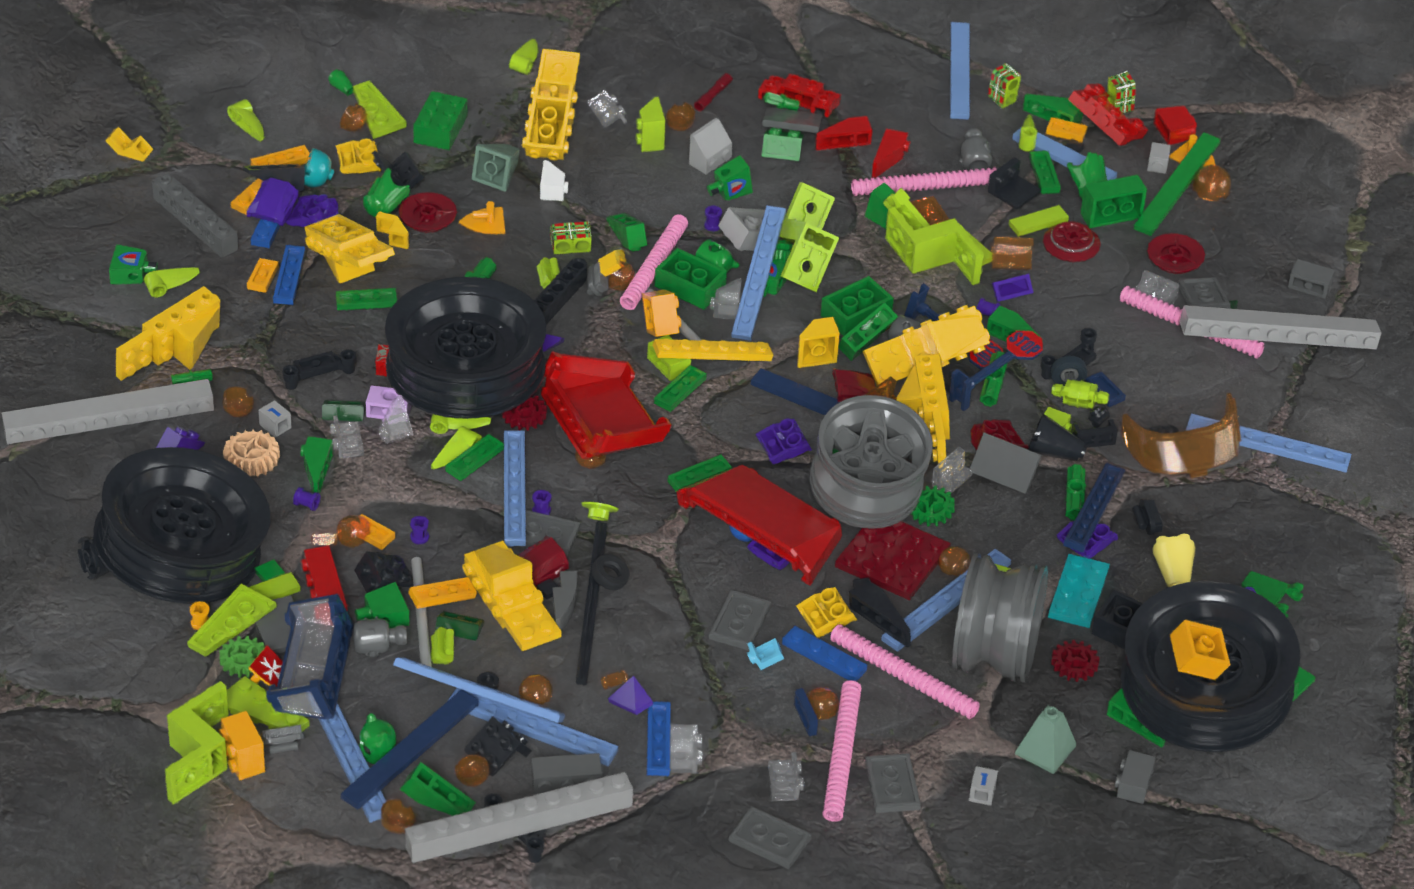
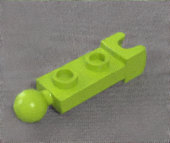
[884,188,930,230]

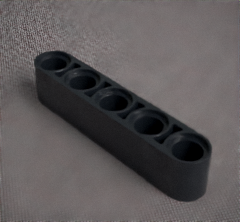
[534,258,587,325]

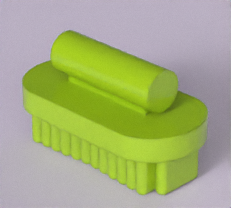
[536,257,560,289]
[431,627,454,665]

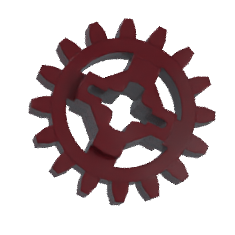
[502,396,547,431]
[1051,640,1100,682]

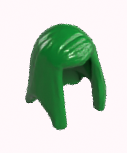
[1067,152,1107,199]
[363,168,410,218]

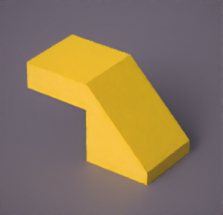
[105,127,153,162]
[376,212,409,249]
[598,249,627,277]

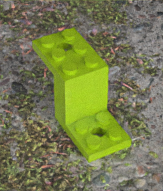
[779,182,839,292]
[885,207,984,285]
[165,681,229,804]

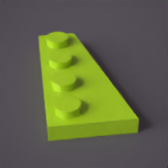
[353,80,406,139]
[187,584,277,657]
[227,676,310,732]

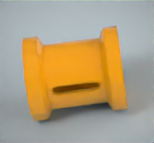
[189,601,209,630]

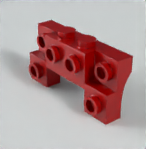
[758,74,841,118]
[1068,83,1148,146]

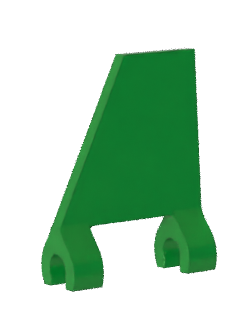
[1241,571,1304,618]

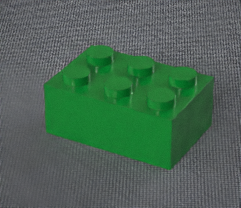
[413,91,467,150]
[1080,175,1147,228]
[655,248,727,310]
[821,276,894,336]

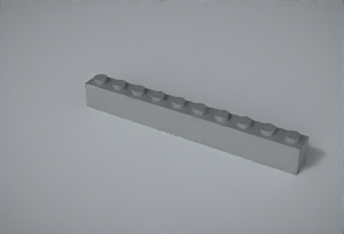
[1179,305,1381,349]
[2,379,214,444]
[405,772,633,863]

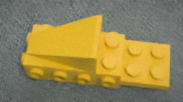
[522,49,580,161]
[304,214,395,284]
[116,286,220,381]
[863,305,990,388]
[897,353,950,470]
[462,541,561,651]

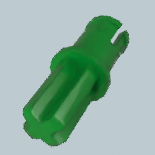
[763,92,800,111]
[171,369,213,385]

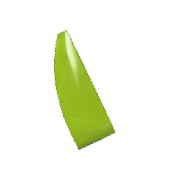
[509,38,538,75]
[227,99,264,142]
[1019,114,1037,151]
[144,268,200,298]
[430,414,491,434]
[431,426,482,470]

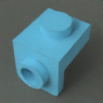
[747,638,784,670]

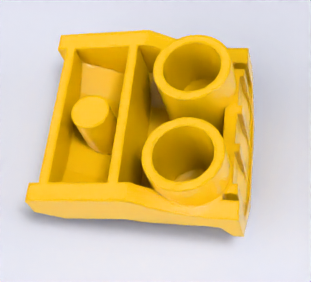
[336,139,382,174]
[796,587,857,638]

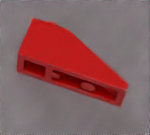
[815,116,872,150]
[872,128,910,178]

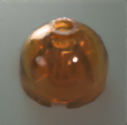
[1192,165,1231,201]

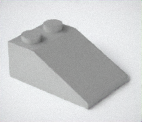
[718,207,783,251]

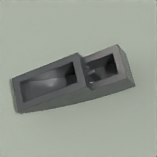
[552,571,577,632]

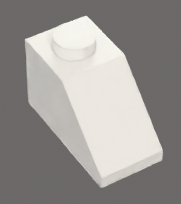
[540,160,568,201]

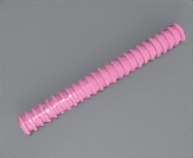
[851,167,997,196]
[620,214,688,310]
[1120,285,1264,359]
[830,624,979,719]
[823,680,862,822]

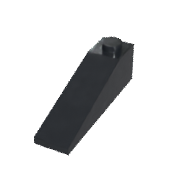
[849,580,911,648]

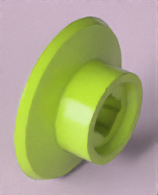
[581,502,619,521]

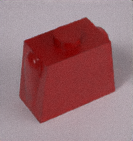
[1153,106,1197,145]

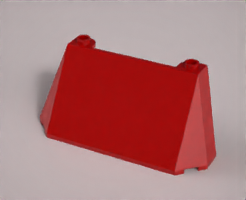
[541,351,671,460]
[676,464,842,586]

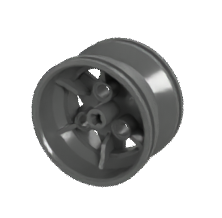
[810,395,933,528]
[952,553,1048,683]

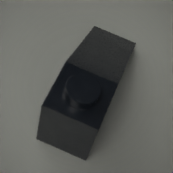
[243,164,305,191]

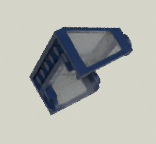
[266,594,354,720]

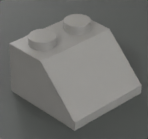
[689,118,732,174]

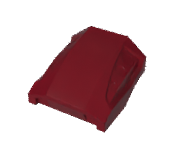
[832,368,877,402]
[971,419,1028,450]
[518,536,569,589]

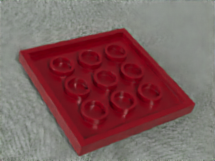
[835,521,951,601]

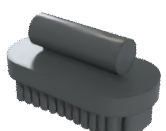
[587,262,609,297]
[261,725,305,754]

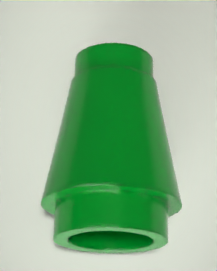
[328,69,353,96]

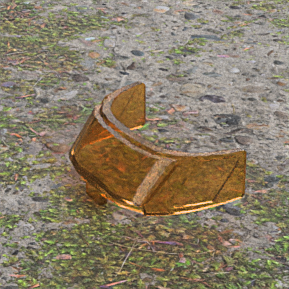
[1122,393,1242,478]

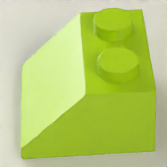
[636,97,665,152]

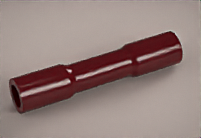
[694,73,733,111]

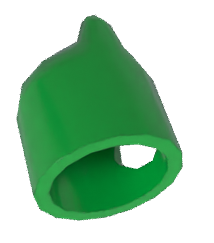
[695,239,739,273]
[360,713,396,764]

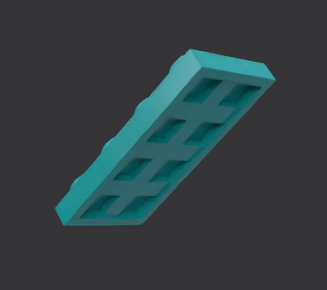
[1048,554,1110,628]

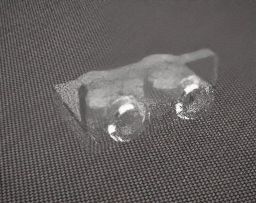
[587,89,627,128]
[1135,270,1179,305]
[330,416,364,459]
[932,447,973,493]
[768,752,804,801]

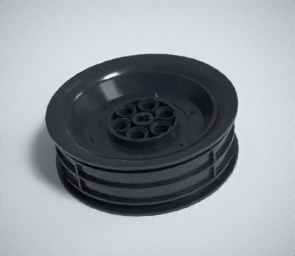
[385,277,546,419]
[93,447,271,604]
[1121,581,1300,752]

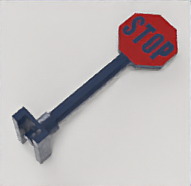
[905,283,1003,369]
[949,330,1043,411]

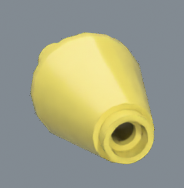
[1152,534,1196,587]

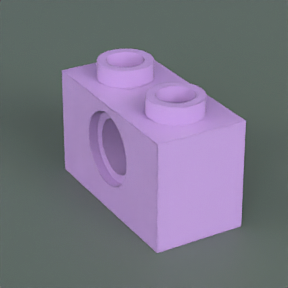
[366,386,412,422]

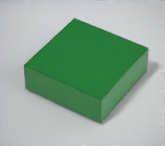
[255,559,285,582]

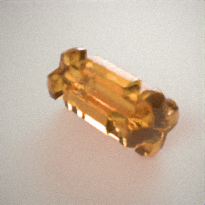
[311,533,337,546]
[601,670,628,689]

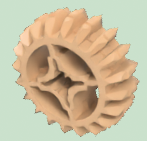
[223,429,280,477]

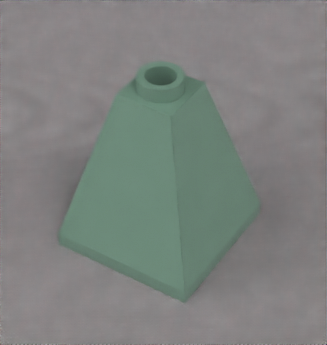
[471,144,520,192]
[1015,706,1076,774]

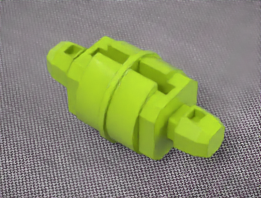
[1051,379,1109,409]

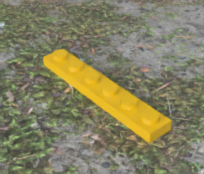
[653,339,773,361]

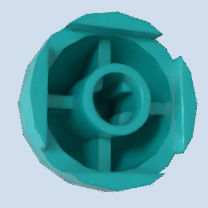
[304,148,334,188]

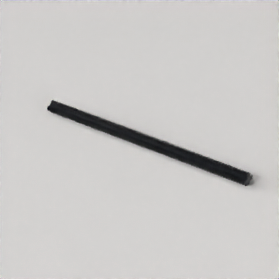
[576,521,607,686]

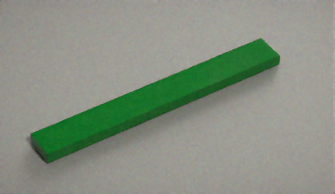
[1134,132,1220,236]

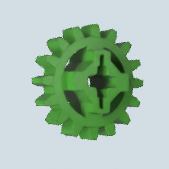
[219,636,264,678]

